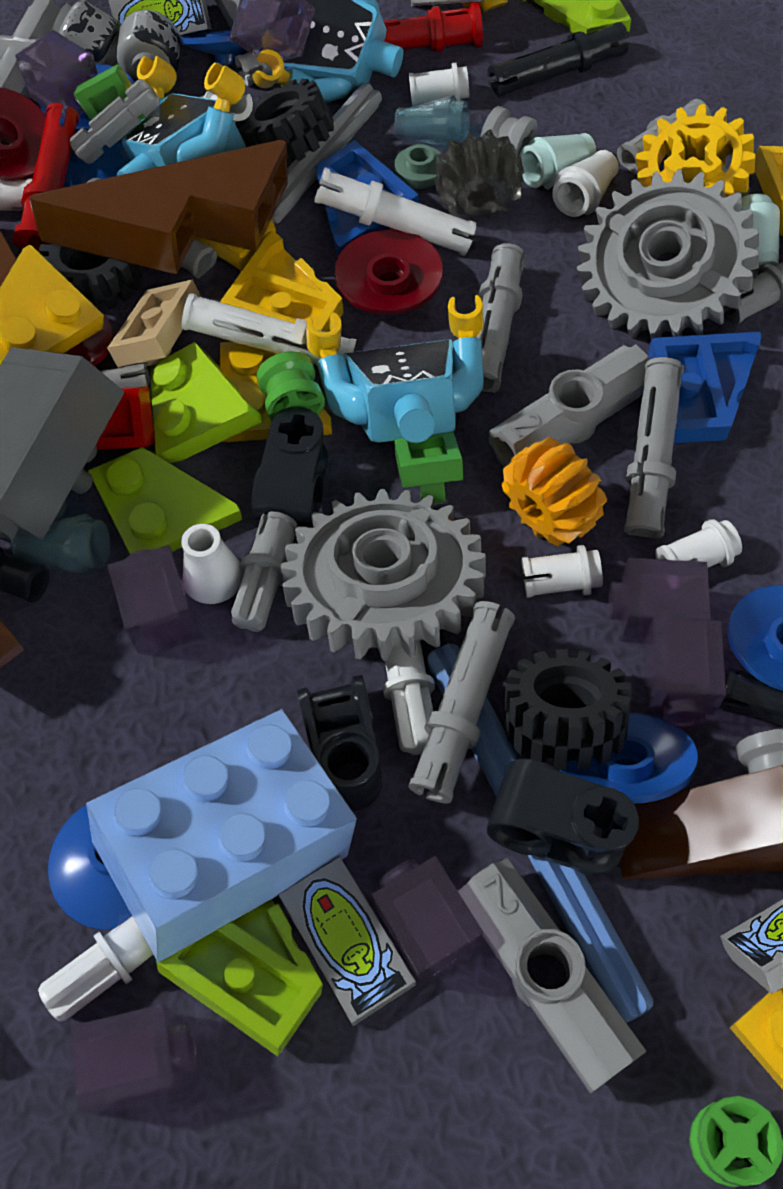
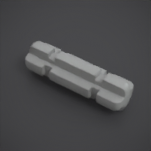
[69,79,160,164]

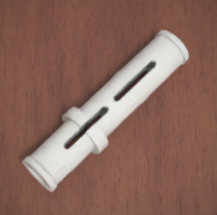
[314,168,476,256]
[181,293,357,365]

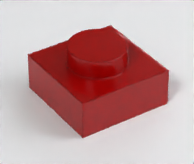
[96,386,155,450]

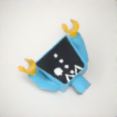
[253,0,403,103]
[117,56,246,176]
[306,295,484,443]

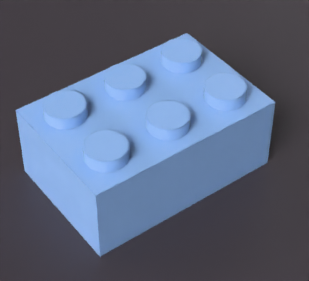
[86,709,357,963]

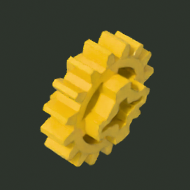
[636,104,756,198]

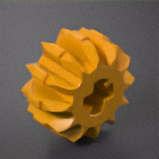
[502,437,607,547]

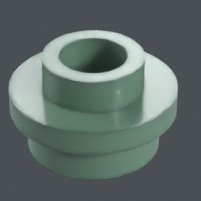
[395,144,445,189]

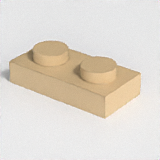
[107,279,201,367]

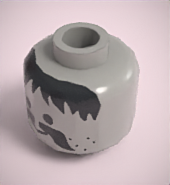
[51,0,121,67]
[116,10,181,83]

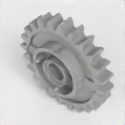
[577,169,759,339]
[280,489,486,661]

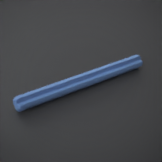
[427,643,653,1023]

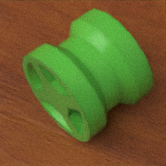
[257,351,325,421]
[689,1096,783,1187]

